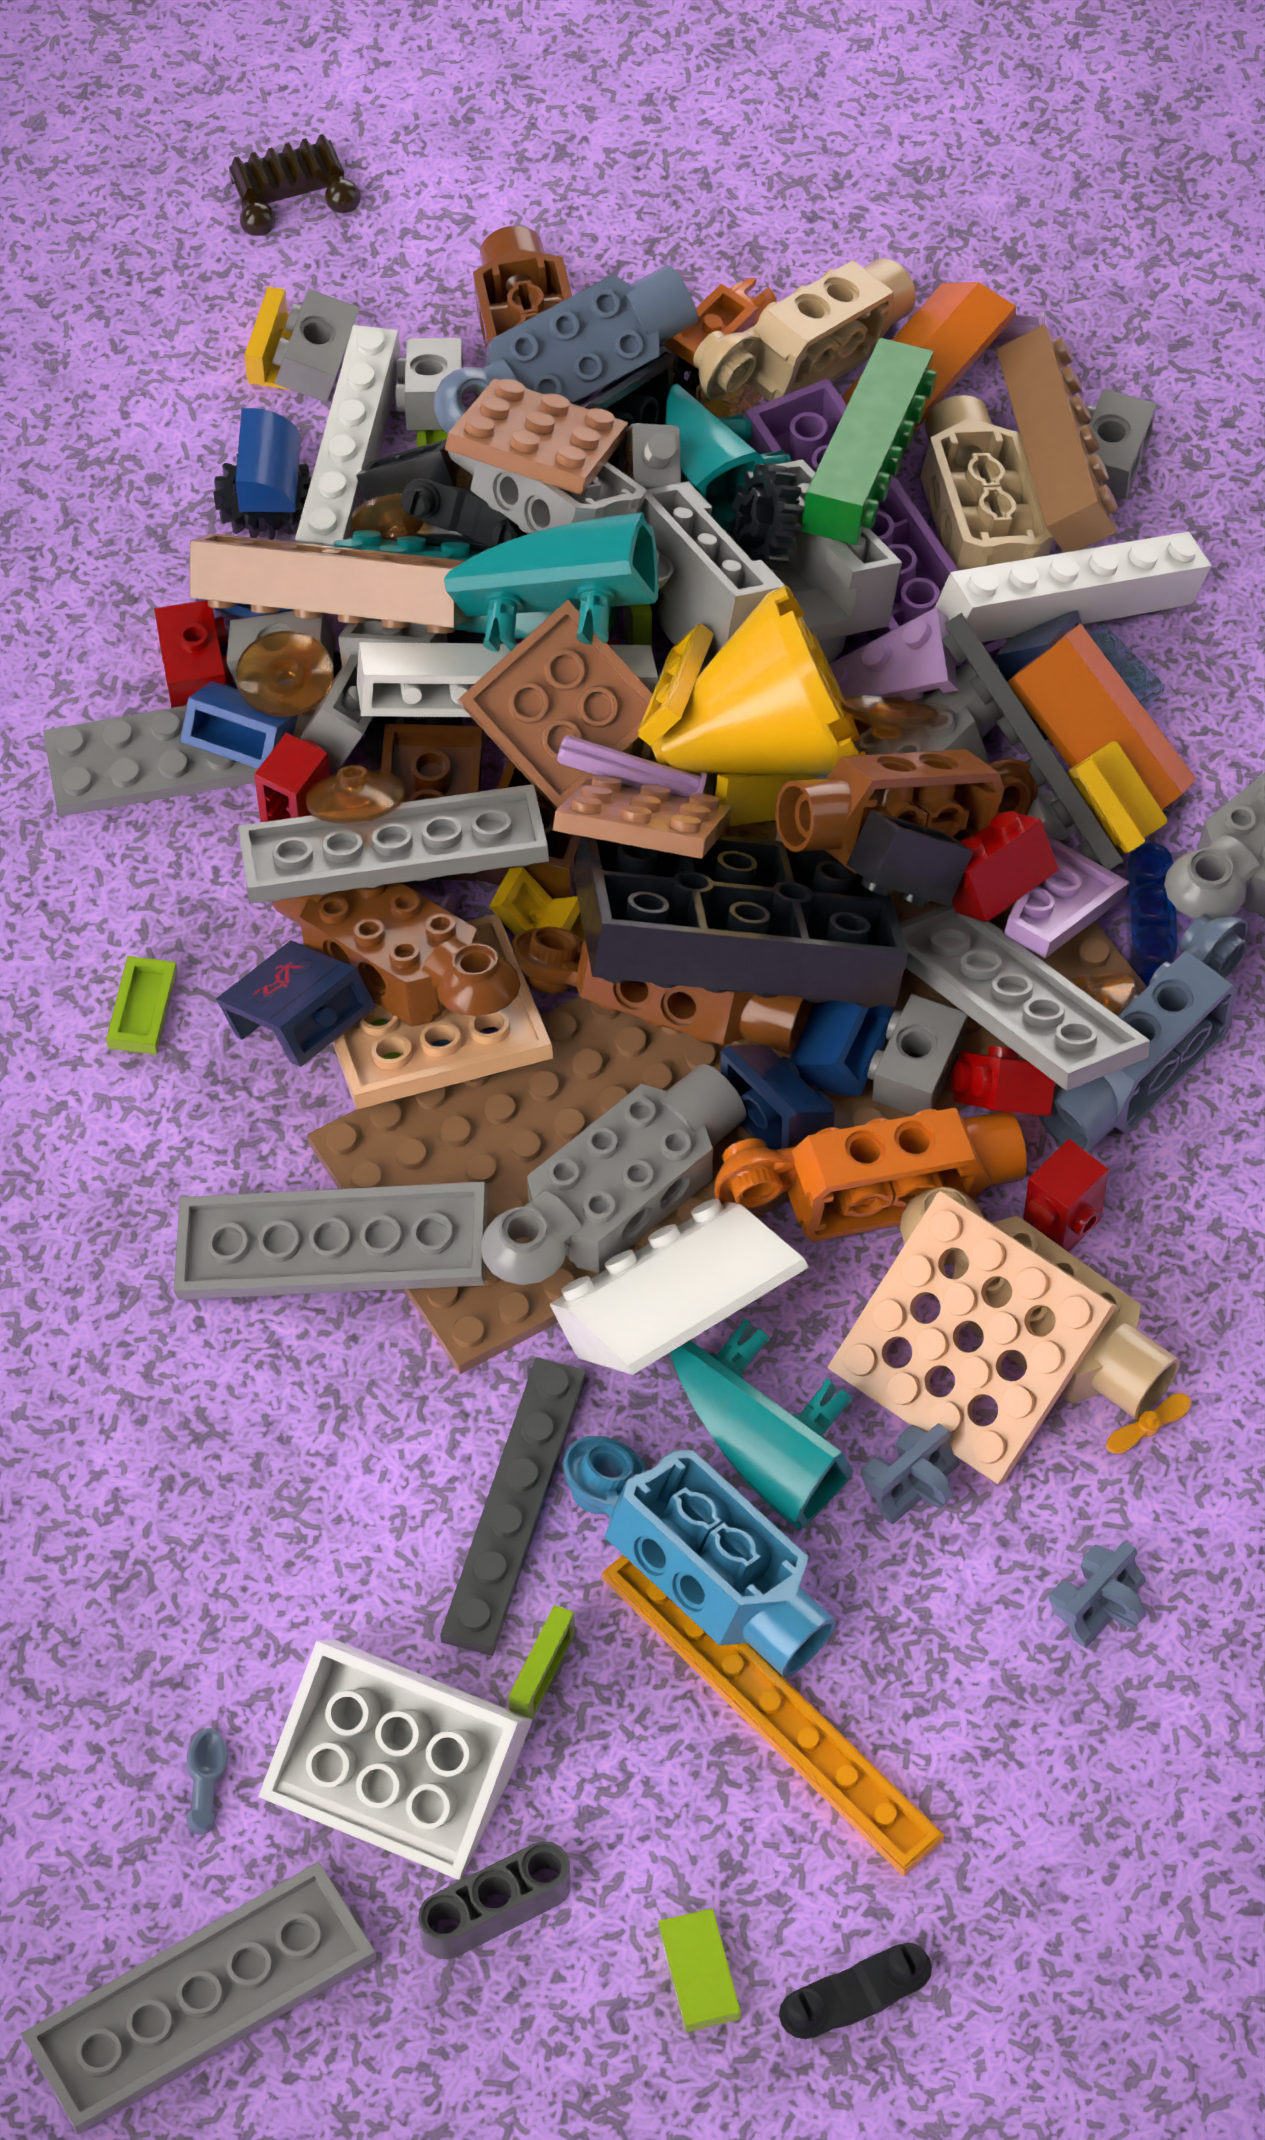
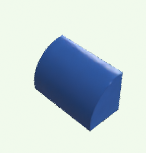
[235,408,301,512]
[180,681,300,768]
[790,1000,894,1096]

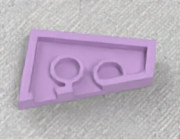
[829,607,959,713]
[1004,836,1130,958]

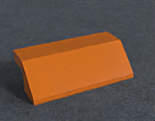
[841,282,1016,431]
[1007,623,1196,810]

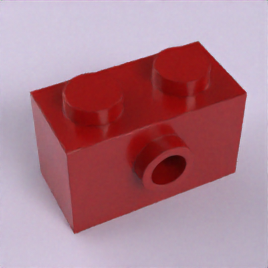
[154,600,235,708]
[254,733,333,822]
[951,811,1059,922]
[951,1045,1055,1116]
[1023,1139,1109,1252]

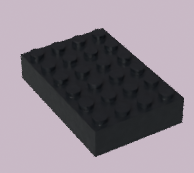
[573,835,908,1008]

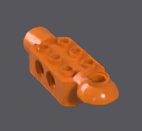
[714,1107,1027,1242]

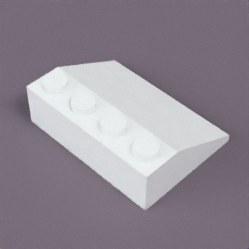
[550,1198,809,1375]
[258,1639,533,1880]

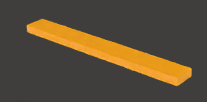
[602,1555,944,1877]

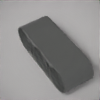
[418,1841,571,1960]

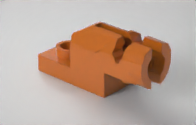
[665,278,777,369]

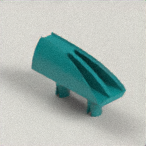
[666,383,791,531]
[444,512,658,652]
[670,1318,853,1531]

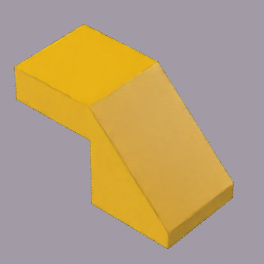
[488,867,585,940]

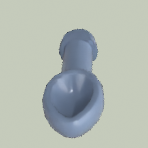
[186,1728,228,1835]

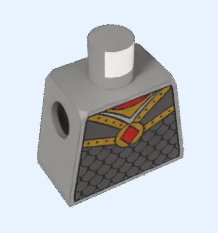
[618,423,681,489]

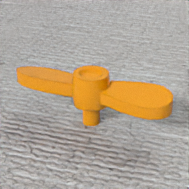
[1106,1393,1191,1454]

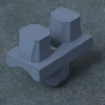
[860,1423,960,1524]
[1049,1541,1146,1648]

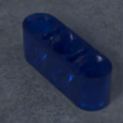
[1125,842,1178,987]

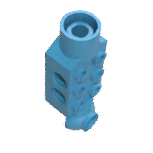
[563,1436,836,1677]

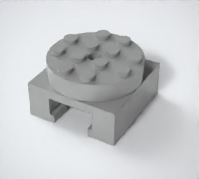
[642,459,902,665]

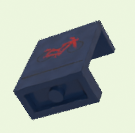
[216,940,376,1067]

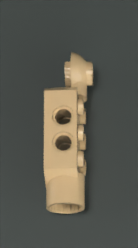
[693,258,916,401]
[920,395,1054,641]
[900,1187,1180,1420]

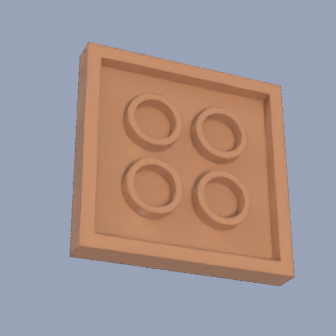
[445,378,628,495]
[457,600,653,810]
[553,775,732,859]

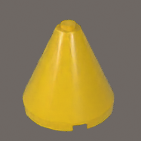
[651,585,866,775]

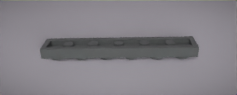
[942,613,1124,871]
[440,1357,586,1656]

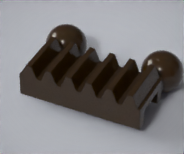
[229,134,361,236]

